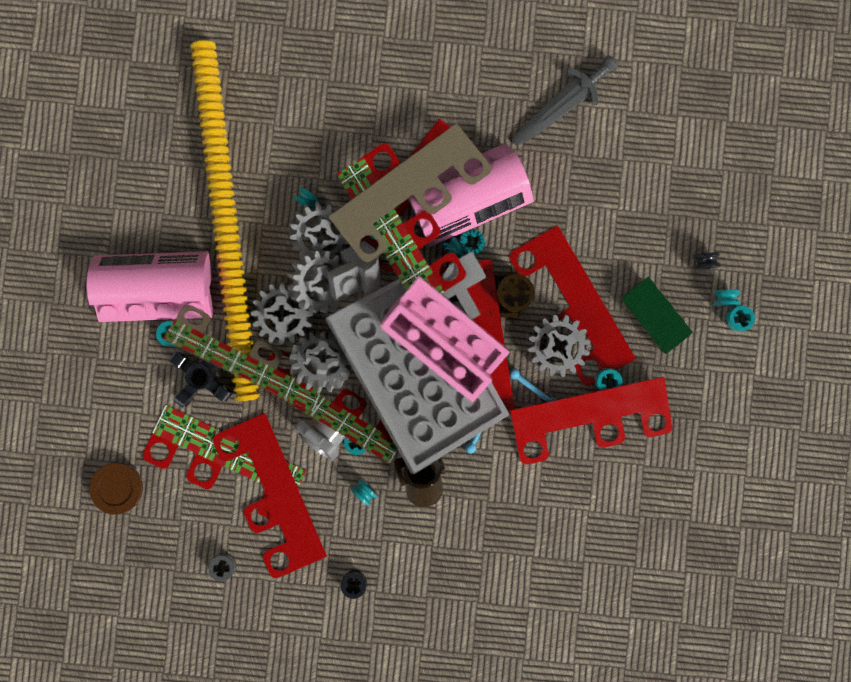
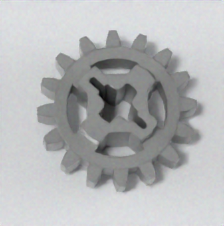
[289,201,349,264]
[287,250,345,313]
[251,283,315,345]
[527,315,591,377]
[288,333,352,393]

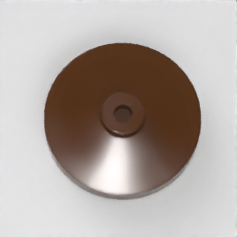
[90,462,143,515]

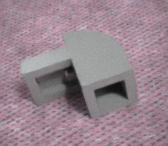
[327,241,381,302]
[443,252,486,319]

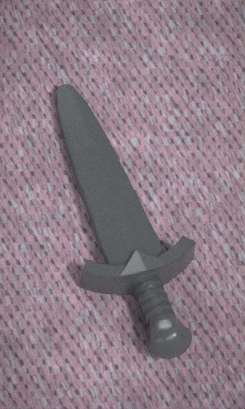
[513,56,618,146]

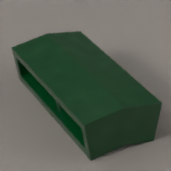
[620,277,693,354]

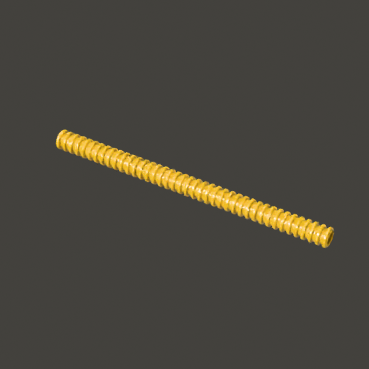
[190,40,260,402]

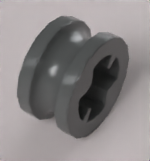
[208,553,237,581]

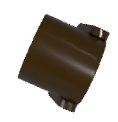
[490,272,535,318]
[394,457,446,507]

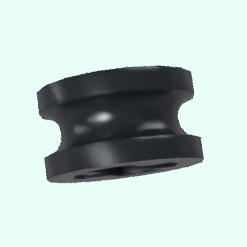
[693,252,721,270]
[341,570,367,599]

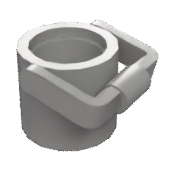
[294,418,345,461]

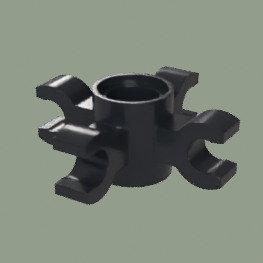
[169,351,233,408]

